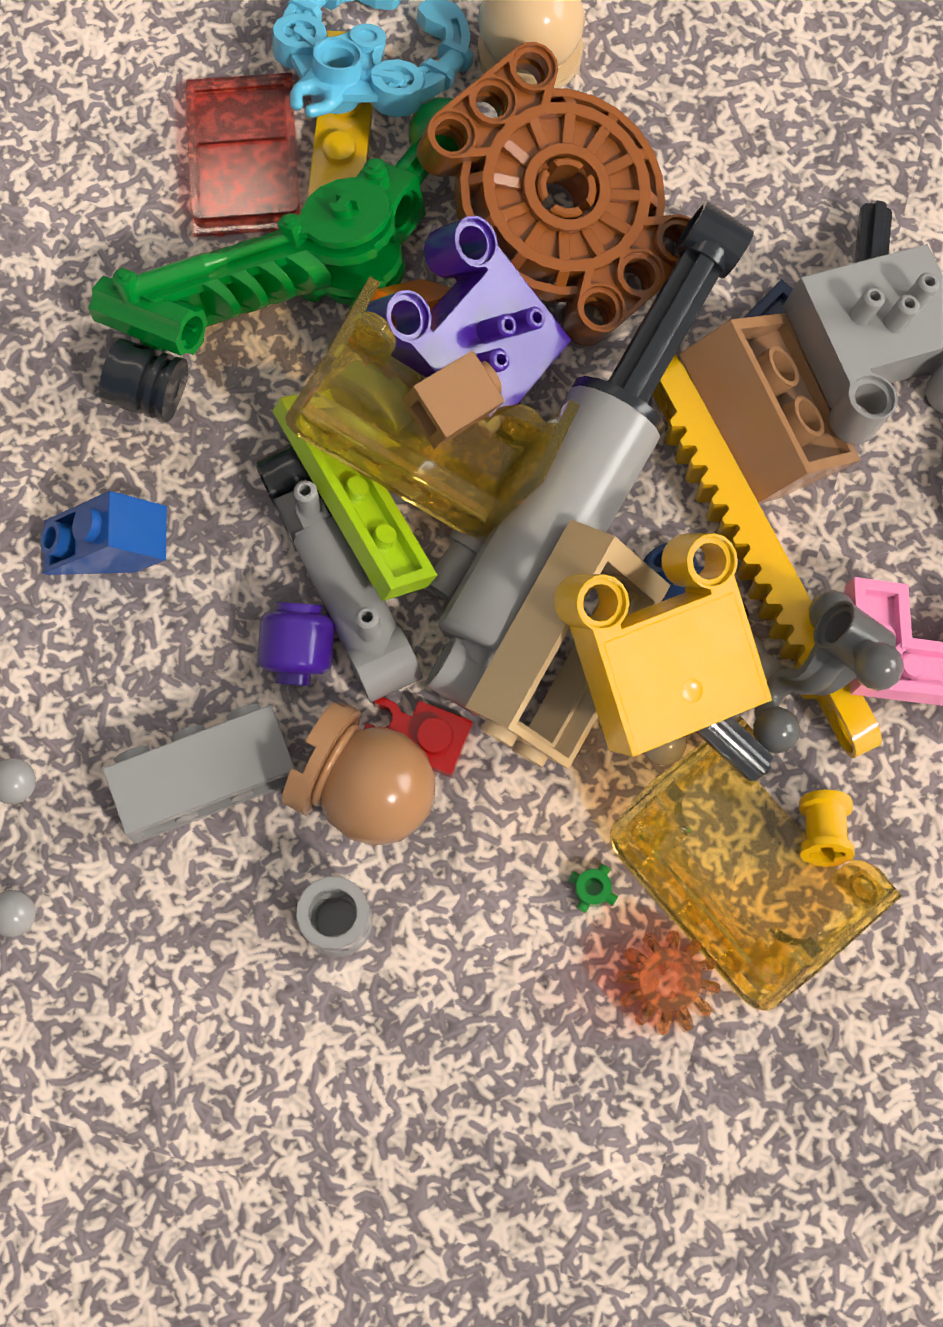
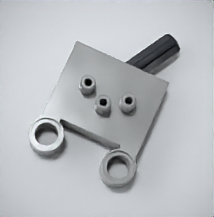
[783,200,943,445]

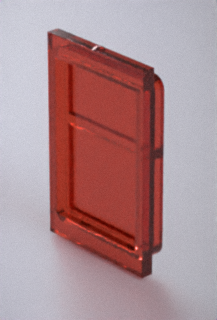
[186,72,301,237]

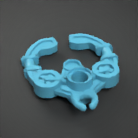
[272,0,474,118]

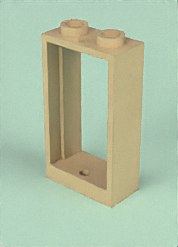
[465,519,670,769]

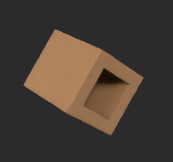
[402,350,505,449]

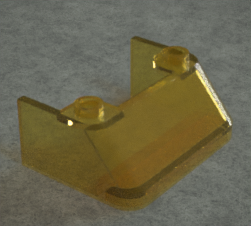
[285,277,580,537]

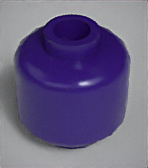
[257,602,335,686]

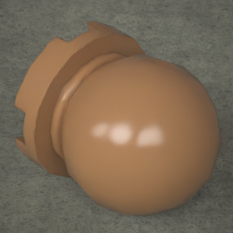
[282,701,435,846]

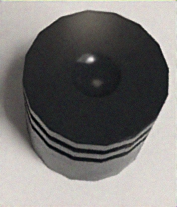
[99,338,188,422]

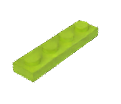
[272,387,437,602]

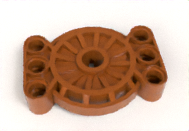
[417,42,691,346]

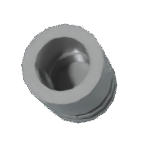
[296,876,373,957]

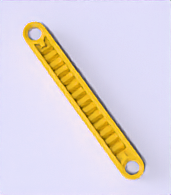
[652,354,882,758]

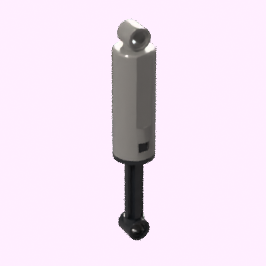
[425,200,754,716]

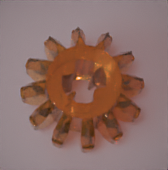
[616,930,720,1036]

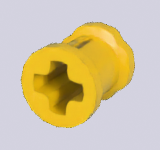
[799,789,855,867]

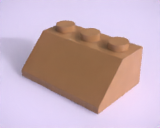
[679,313,861,504]

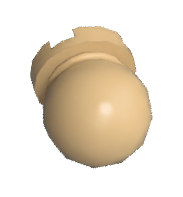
[477,0,586,88]

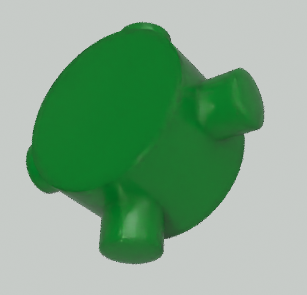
[568,864,618,913]

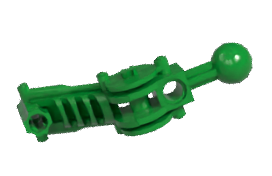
[88,97,458,356]

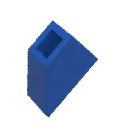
[40,491,167,575]

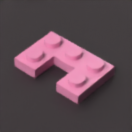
[845,577,943,706]

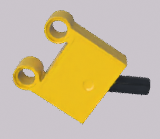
[554,533,773,782]

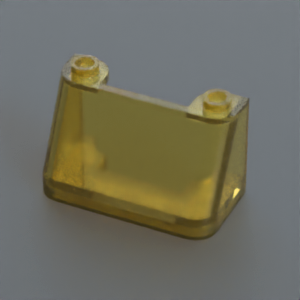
[610,715,902,1011]

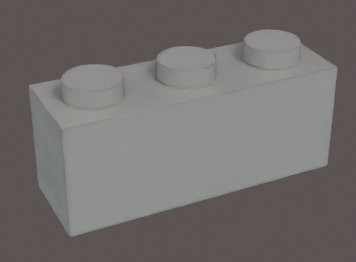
[102,704,296,844]

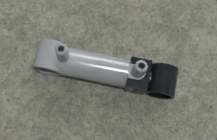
[254,444,423,703]

